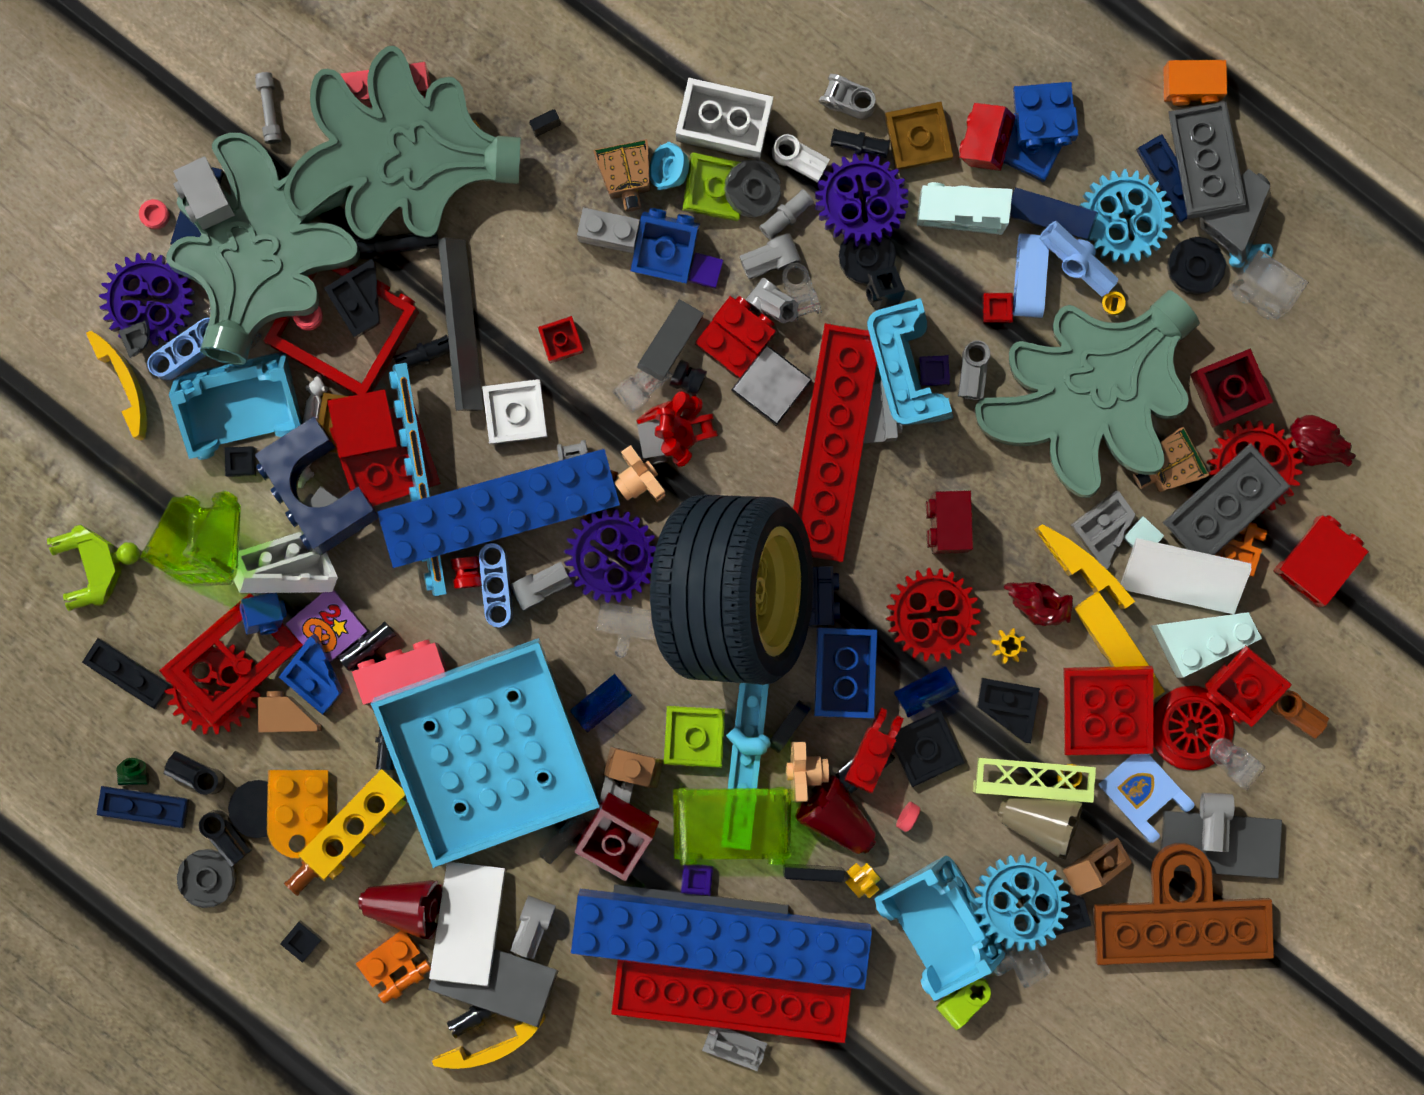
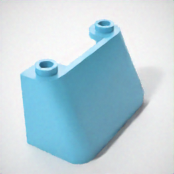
[867,298,953,425]
[169,352,302,460]
[874,856,1005,1001]

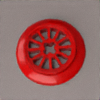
[1153,686,1234,770]

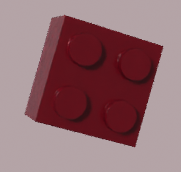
[1190,348,1273,428]
[926,491,973,554]
[574,792,659,881]

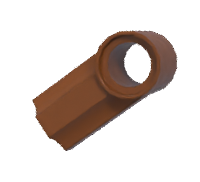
[1270,690,1330,739]

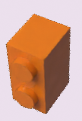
[1163,60,1227,106]

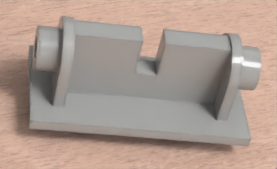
[702,1027,767,1071]

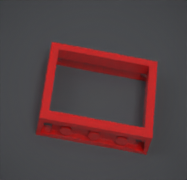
[263,265,419,395]

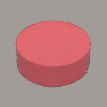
[139,199,170,230]
[293,306,323,331]
[896,802,921,832]

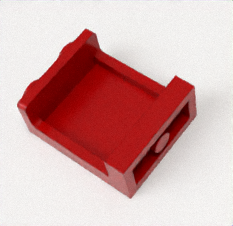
[1273,515,1369,607]

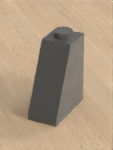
[1199,169,1271,263]

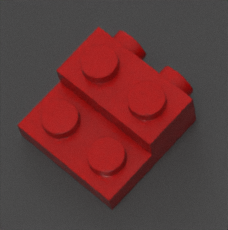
[695,296,776,379]
[1204,645,1292,727]

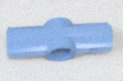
[1039,221,1118,297]

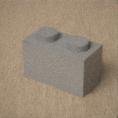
[173,156,235,230]
[577,207,640,254]

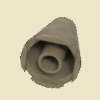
[998,796,1083,859]

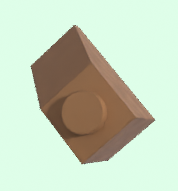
[258,691,322,732]
[1063,837,1132,896]

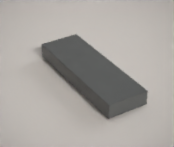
[637,299,704,382]

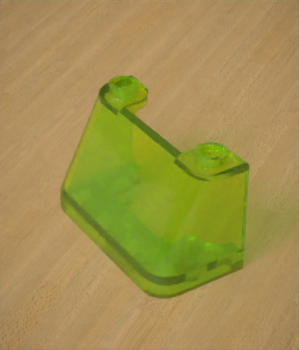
[140,491,241,586]
[673,787,791,865]

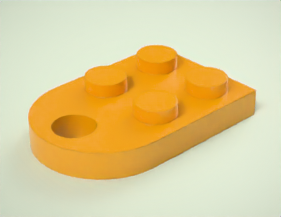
[267,770,328,858]

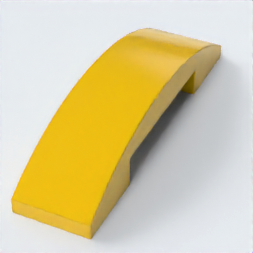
[86,331,147,441]
[432,1014,546,1069]

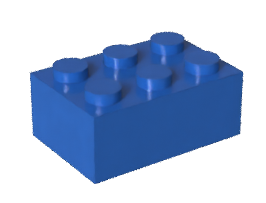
[814,628,877,718]

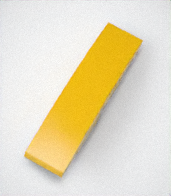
[1034,524,1135,610]
[1074,591,1165,700]

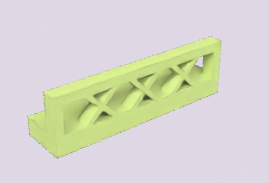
[973,758,1096,803]

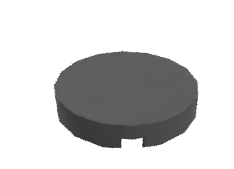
[724,160,781,218]
[177,849,237,908]

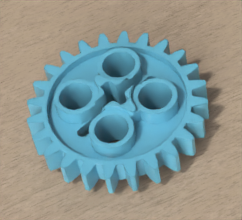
[1079,169,1173,264]
[972,854,1070,952]

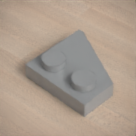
[1070,491,1136,569]

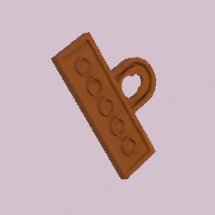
[1094,843,1274,965]

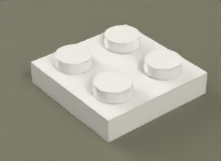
[482,379,548,445]

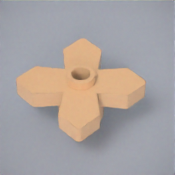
[614,445,666,503]
[786,742,829,802]

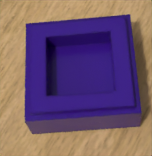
[688,253,723,289]
[919,355,950,386]
[681,863,713,895]

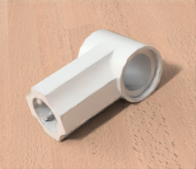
[772,134,830,182]

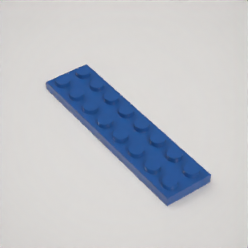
[377,449,620,568]

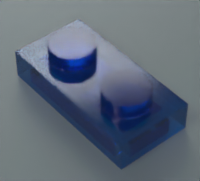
[894,666,960,718]
[570,673,632,733]

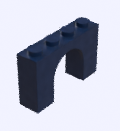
[254,417,379,556]

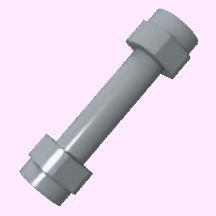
[255,72,282,144]

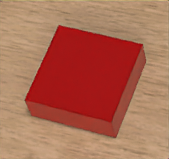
[983,293,1013,323]

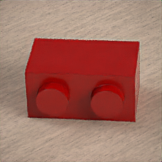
[959,103,1016,171]

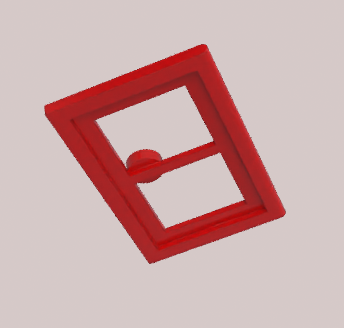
[159,593,303,726]

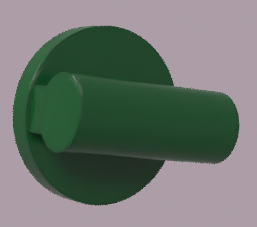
[116,758,149,785]

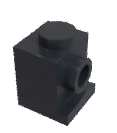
[866,266,906,311]

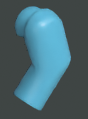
[1229,244,1273,268]
[726,726,771,755]

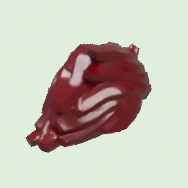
[1289,415,1356,467]
[1003,582,1073,626]

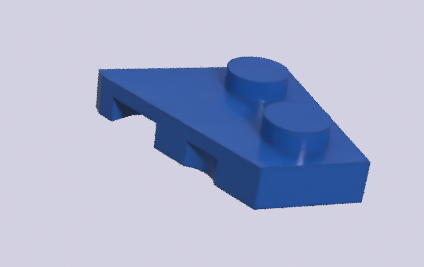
[279,634,343,715]

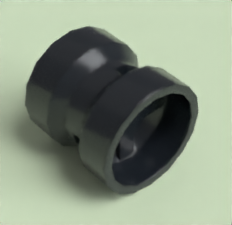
[669,359,707,396]

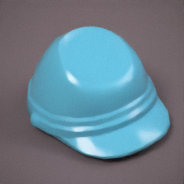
[649,142,689,190]

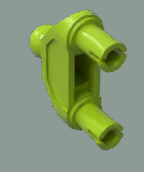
[47,524,140,611]

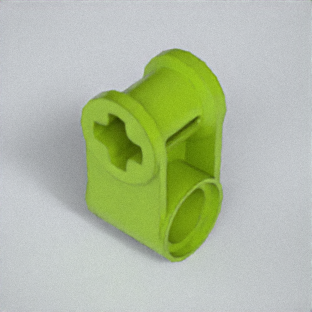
[936,977,991,1030]

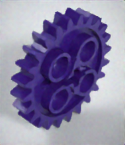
[815,153,909,246]
[99,252,195,347]
[564,508,656,603]

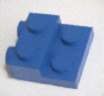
[1013,82,1078,149]
[630,208,700,284]

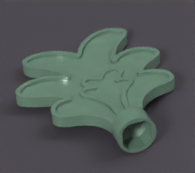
[284,46,521,240]
[166,133,360,365]
[975,290,1200,498]

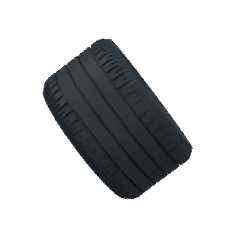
[650,494,813,685]

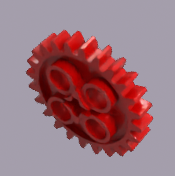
[1206,420,1303,514]
[885,568,981,662]
[165,641,262,735]

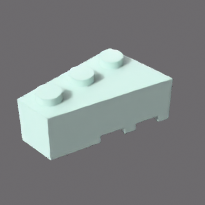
[917,182,1013,235]
[1151,612,1262,678]

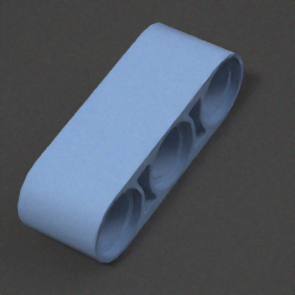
[1013,233,1049,318]
[147,318,210,380]
[479,543,513,628]

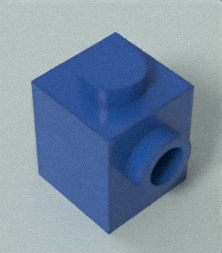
[239,593,287,635]

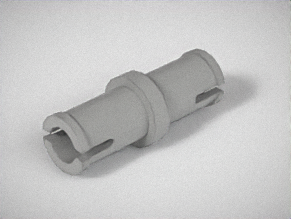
[759,189,814,240]

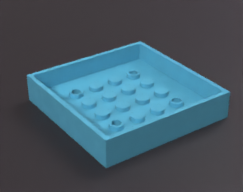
[371,638,600,868]

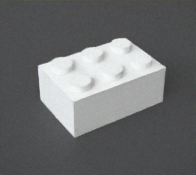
[676,78,773,160]

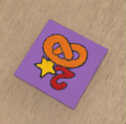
[286,589,368,663]

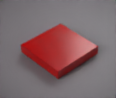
[327,389,397,458]

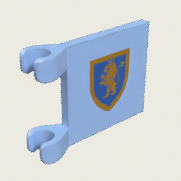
[1098,754,1195,843]

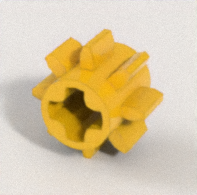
[990,628,1027,664]
[845,863,881,899]

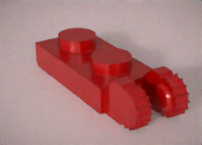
[844,707,904,794]

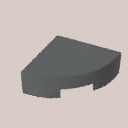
[119,320,150,358]

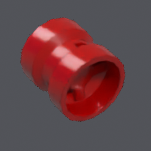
[451,556,482,589]

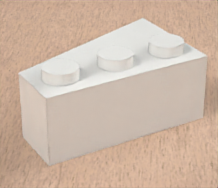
[229,532,338,593]

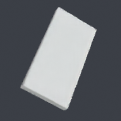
[1121,538,1252,614]
[429,862,506,987]

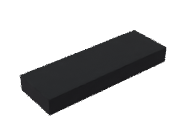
[82,638,172,709]

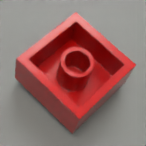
[538,316,584,364]

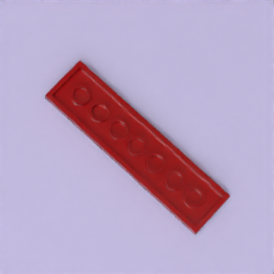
[793,323,877,562]
[611,959,851,1043]

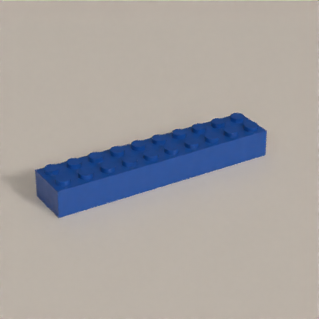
[571,888,872,990]

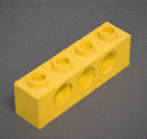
[298,769,407,882]

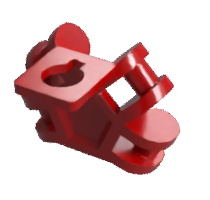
[636,391,718,467]

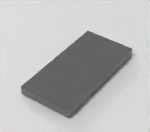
[1168,100,1246,219]
[1162,443,1291,555]
[1161,811,1282,878]
[428,949,559,1028]

